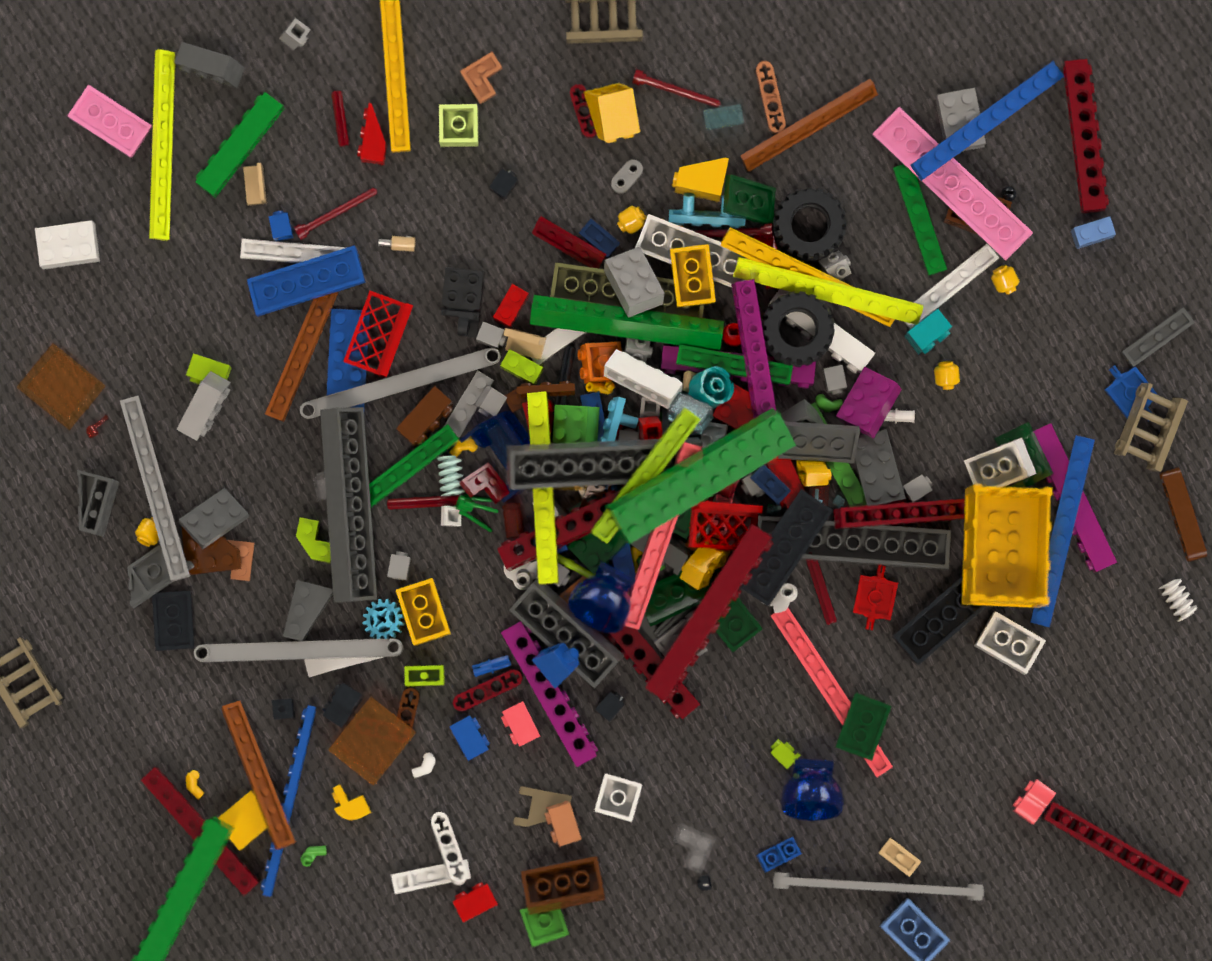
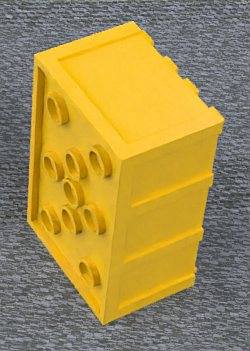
[962,484,1052,608]

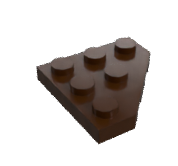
[182,527,241,575]

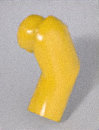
[586,381,615,394]

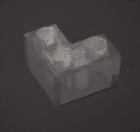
[673,823,716,874]

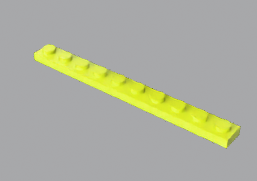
[149,49,175,240]
[733,257,923,325]
[527,391,559,585]

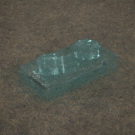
[703,104,744,130]

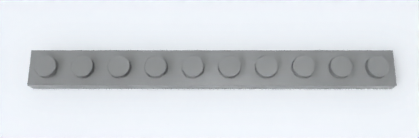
[120,396,190,582]

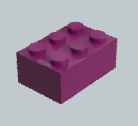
[836,367,902,439]

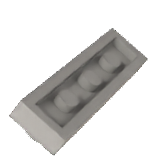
[444,370,494,446]

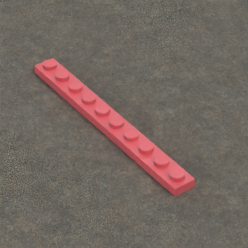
[619,441,702,630]
[770,608,893,778]

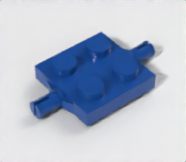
[1105,365,1158,421]

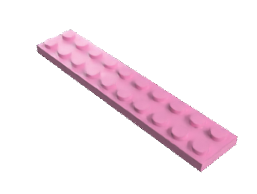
[873,107,1033,261]

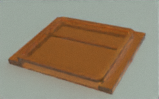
[17,343,106,430]
[328,697,416,786]

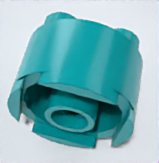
[688,366,734,410]

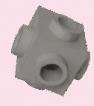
[819,250,851,280]
[624,338,653,363]

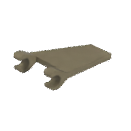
[513,787,572,827]

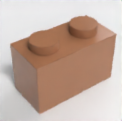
[544,800,581,847]

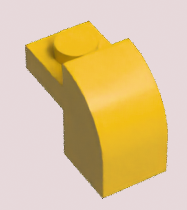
[332,785,371,820]

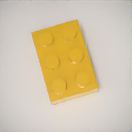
[670,244,716,308]
[396,578,451,646]

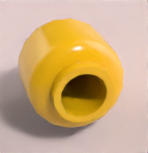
[617,206,646,234]
[991,265,1019,295]
[934,361,960,390]
[135,517,159,547]

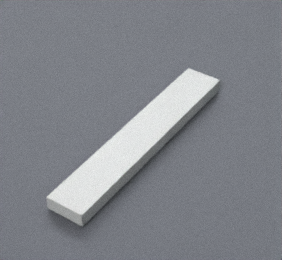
[240,239,344,263]
[905,244,999,330]

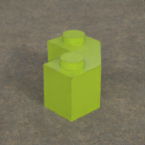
[296,517,331,564]

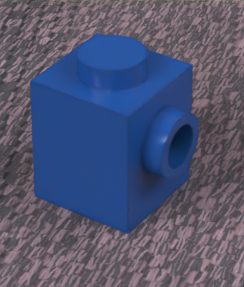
[269,211,294,242]

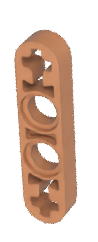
[756,61,786,134]

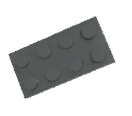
[778,421,860,463]
[855,429,906,506]

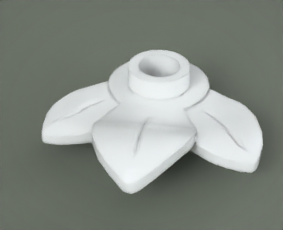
[504,552,538,590]
[764,583,798,613]

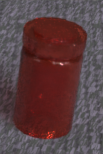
[502,503,525,539]

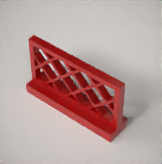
[343,291,413,379]
[689,501,763,550]

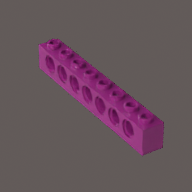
[731,279,776,418]
[501,621,598,767]

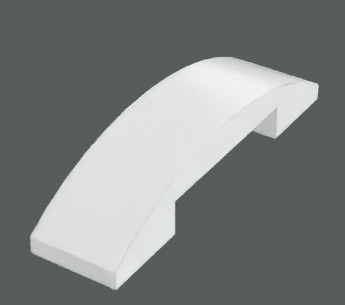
[532,328,587,365]
[304,657,383,677]
[391,859,471,894]

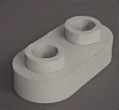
[611,160,643,194]

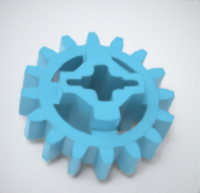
[362,599,405,639]

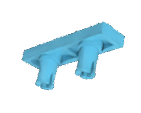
[669,193,745,228]
[599,397,638,442]

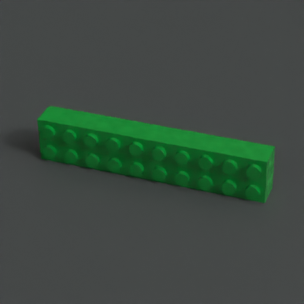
[606,408,796,544]

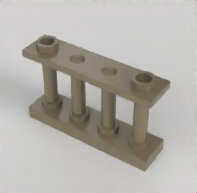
[565,0,643,44]
[1114,383,1188,472]
[0,638,63,728]

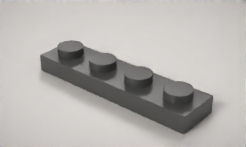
[1121,307,1195,368]

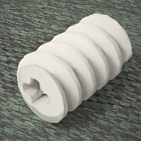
[1158,579,1197,622]

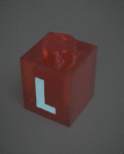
[808,484,829,506]

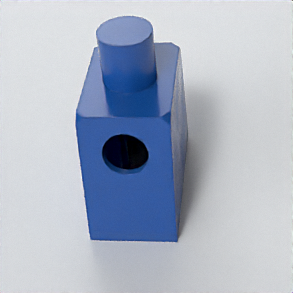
[532,643,579,688]

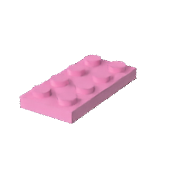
[68,85,152,158]

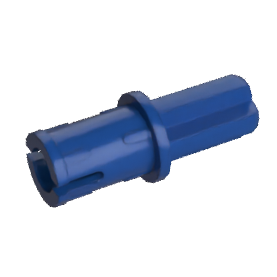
[472,655,511,677]

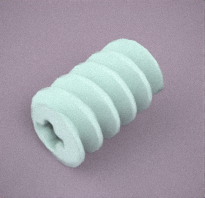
[437,456,465,496]

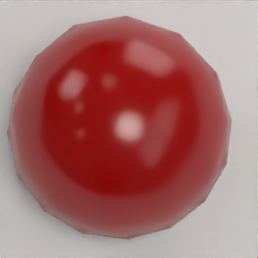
[722,323,741,346]

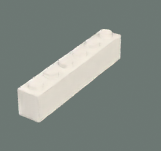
[768,289,875,373]

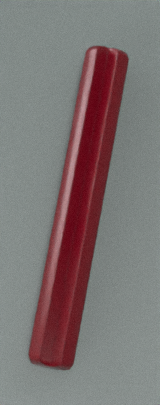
[387,495,460,510]
[806,552,837,625]

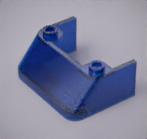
[460,411,530,503]

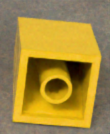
[584,83,640,143]
[672,158,729,202]

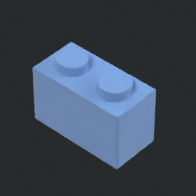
[1071,216,1116,249]

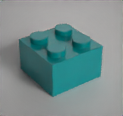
[905,309,952,355]

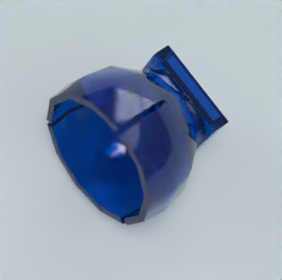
[568,562,636,633]
[780,759,844,821]

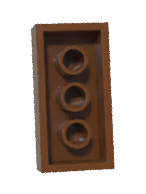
[521,856,606,915]

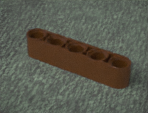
[1160,467,1207,562]

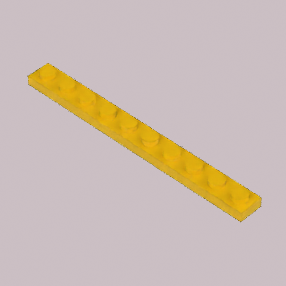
[380,0,411,152]
[721,227,895,327]

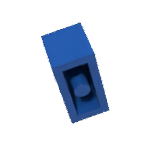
[450,716,490,761]

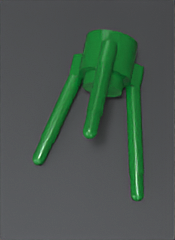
[456,494,498,532]

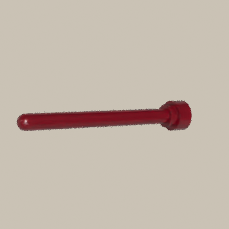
[632,69,721,107]
[293,188,377,240]
[691,224,773,239]

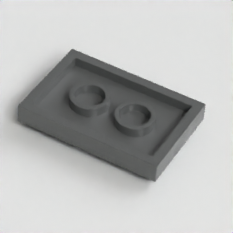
[179,488,249,549]

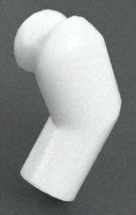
[412,753,435,778]

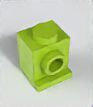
[770,739,801,769]

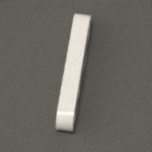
[431,812,467,885]

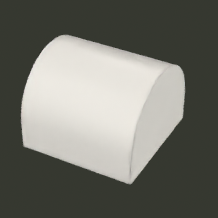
[441,506,461,526]

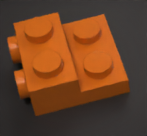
[577,342,622,384]

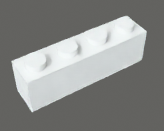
[604,349,683,410]

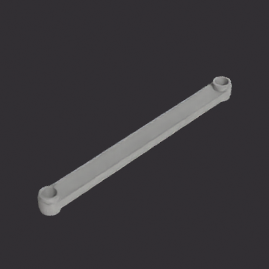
[300,348,501,419]
[194,639,403,663]
[773,872,984,900]

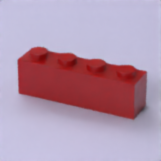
[764,456,805,510]

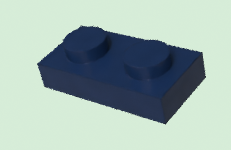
[579,219,620,258]
[750,465,791,505]

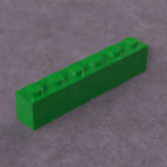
[195,92,285,198]

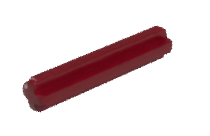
[331,91,349,147]

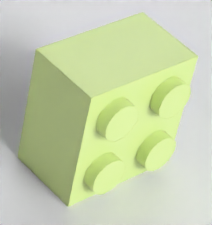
[439,104,478,147]

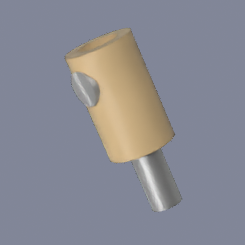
[378,236,415,252]

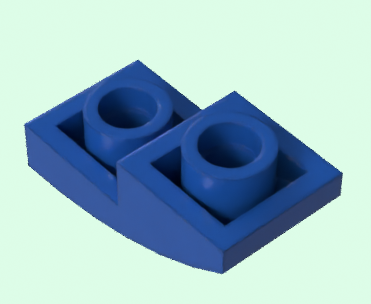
[756,837,802,872]

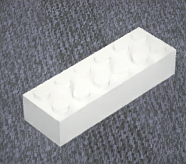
[635,214,750,288]

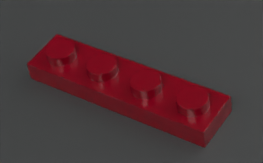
[532,216,606,269]

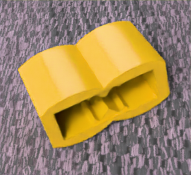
[796,460,831,487]

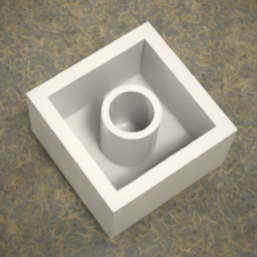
[595,774,642,822]

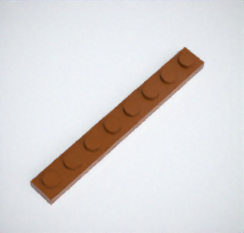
[740,79,878,172]
[265,291,339,422]
[221,701,295,850]

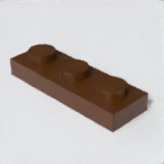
[517,381,575,399]

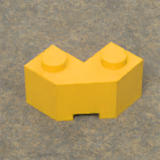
[680,538,731,590]

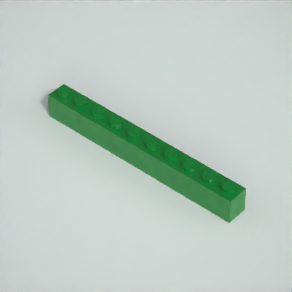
[530,295,724,351]
[132,816,234,961]

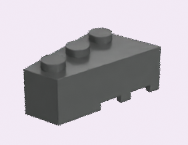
[174,42,245,88]
[77,470,119,537]
[631,532,691,575]
[283,580,333,641]

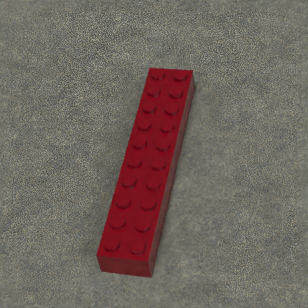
[645,524,774,701]

